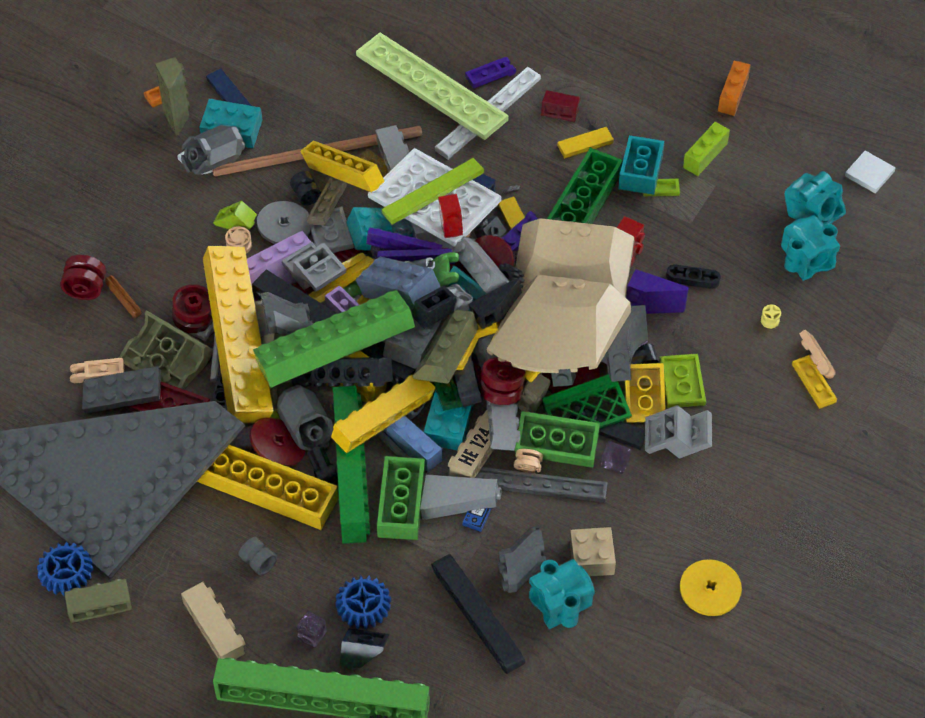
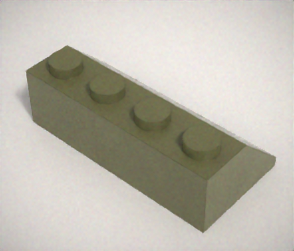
[155,57,190,136]
[413,310,478,384]

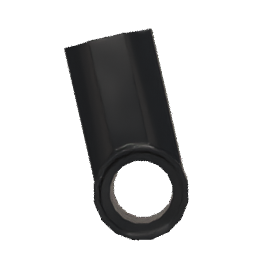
[631,344,659,364]
[308,446,338,483]

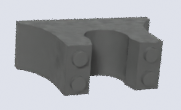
[551,305,648,387]

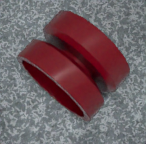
[60,255,106,300]
[172,284,213,333]
[480,357,526,405]

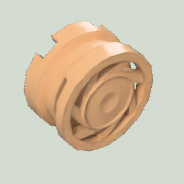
[225,226,252,253]
[514,449,543,473]

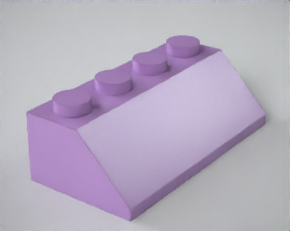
[247,231,311,286]

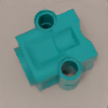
[785,171,846,225]
[781,215,840,281]
[529,559,595,629]

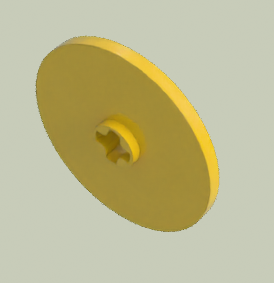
[680,560,742,616]

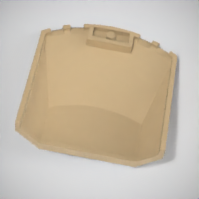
[516,219,634,298]
[487,275,631,373]

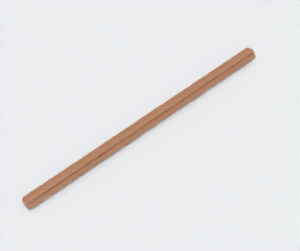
[212,126,422,177]

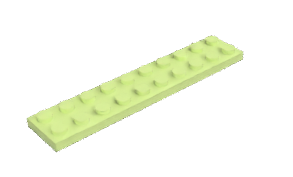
[356,33,508,140]

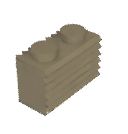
[517,374,551,413]

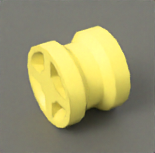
[761,305,781,329]

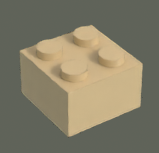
[570,527,616,576]

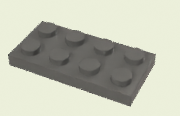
[82,366,161,414]

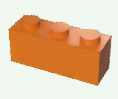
[718,60,751,116]

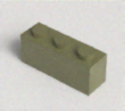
[64,579,132,623]

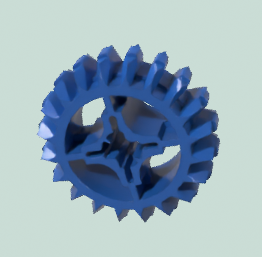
[37,542,93,596]
[335,575,391,629]

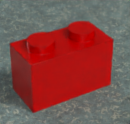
[438,194,463,238]

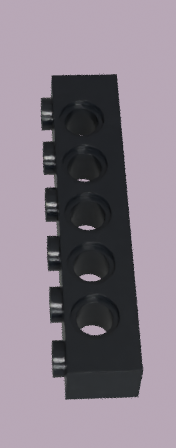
[291,357,393,387]

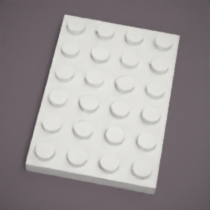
[368,148,501,247]

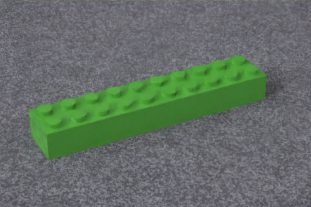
[213,658,430,718]

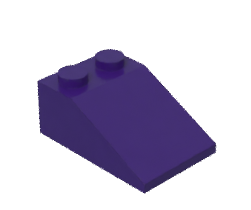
[626,269,689,314]

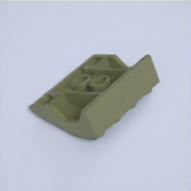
[119,311,213,389]

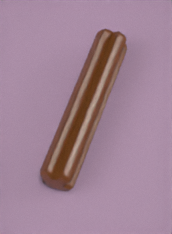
[105,275,142,318]

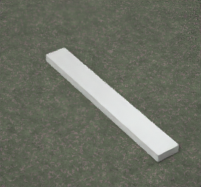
[435,67,541,160]

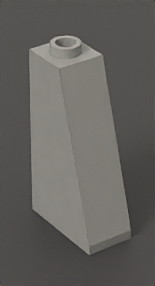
[420,475,502,520]

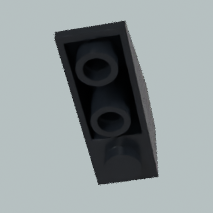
[469,277,522,329]

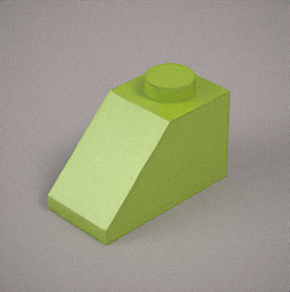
[213,201,257,230]

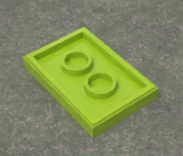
[659,354,706,408]

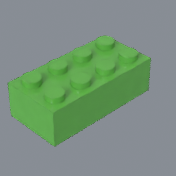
[515,411,600,468]
[377,456,425,540]

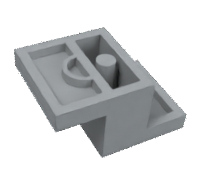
[282,242,346,292]
[645,405,712,458]

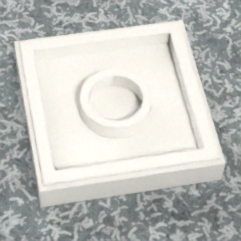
[845,151,895,193]

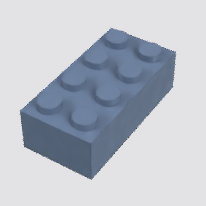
[356,256,440,310]

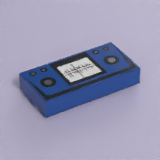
[463,508,492,532]

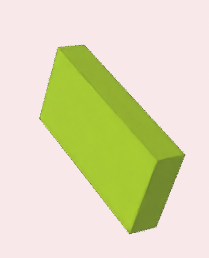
[643,179,680,196]

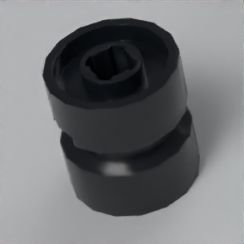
[290,171,321,206]

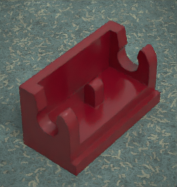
[541,90,581,122]

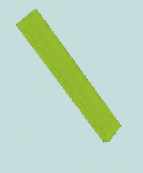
[381,158,484,225]

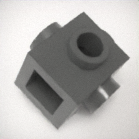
[473,216,506,239]

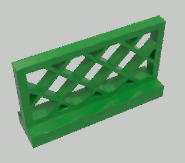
[542,375,632,428]

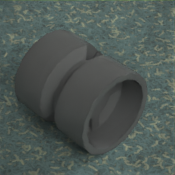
[239,537,277,575]

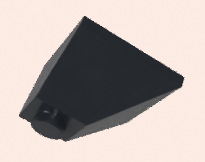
[339,628,389,669]

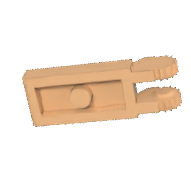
[799,330,835,379]
[70,358,124,384]

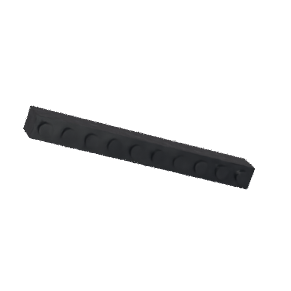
[252,269,416,385]

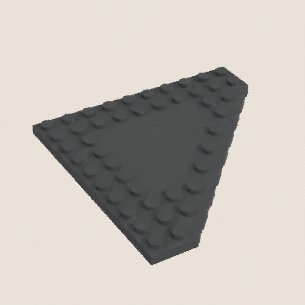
[0,401,245,578]

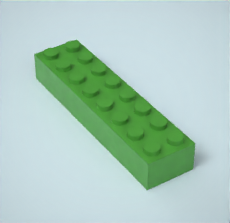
[253,290,415,387]

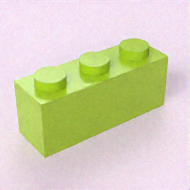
[683,122,730,176]

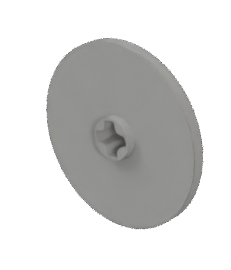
[257,201,311,244]

